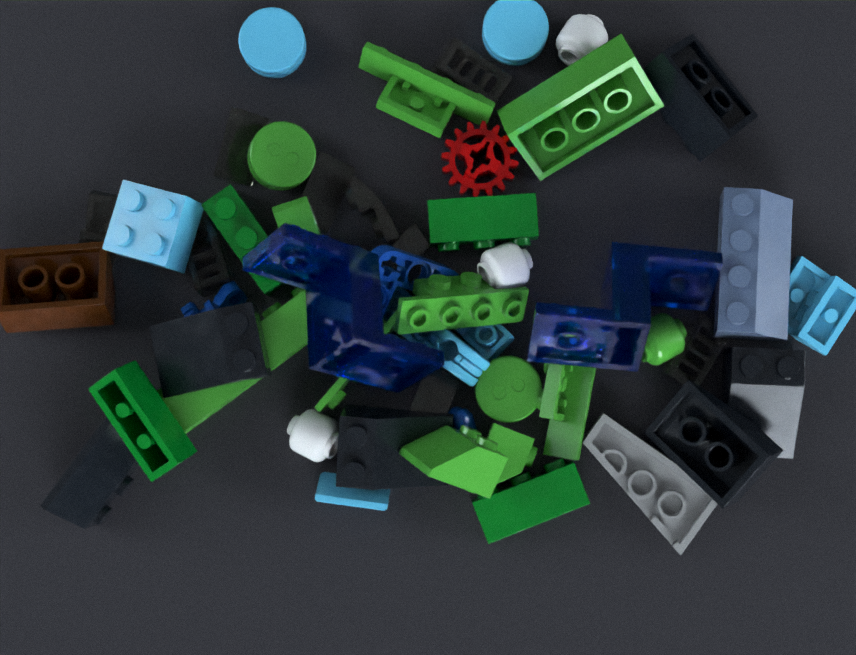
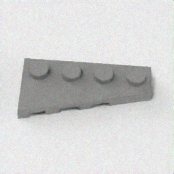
[583,412,717,555]

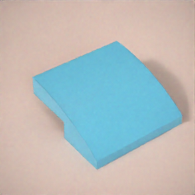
[788,256,856,356]

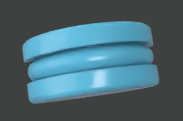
[482,0,549,66]
[238,7,307,78]
[421,329,490,387]

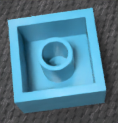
[102,180,204,274]

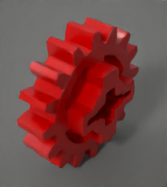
[441,121,519,197]

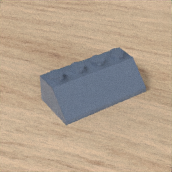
[713,187,793,342]

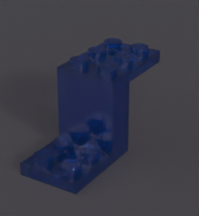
[243,223,445,393]
[527,242,723,372]

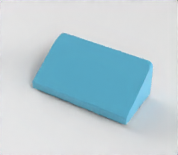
[315,472,390,511]

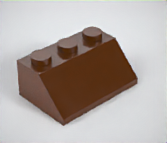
[0,241,116,333]

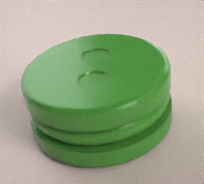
[247,121,316,191]
[474,356,542,423]

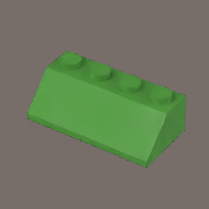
[497,33,664,181]

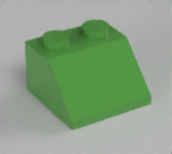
[399,424,508,499]

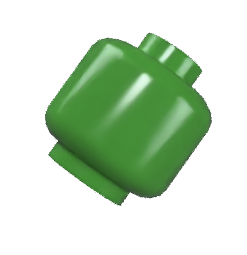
[631,313,687,366]

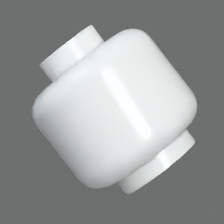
[555,14,608,66]
[477,242,533,289]
[287,409,339,462]

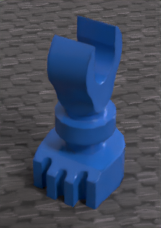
[180,281,247,317]

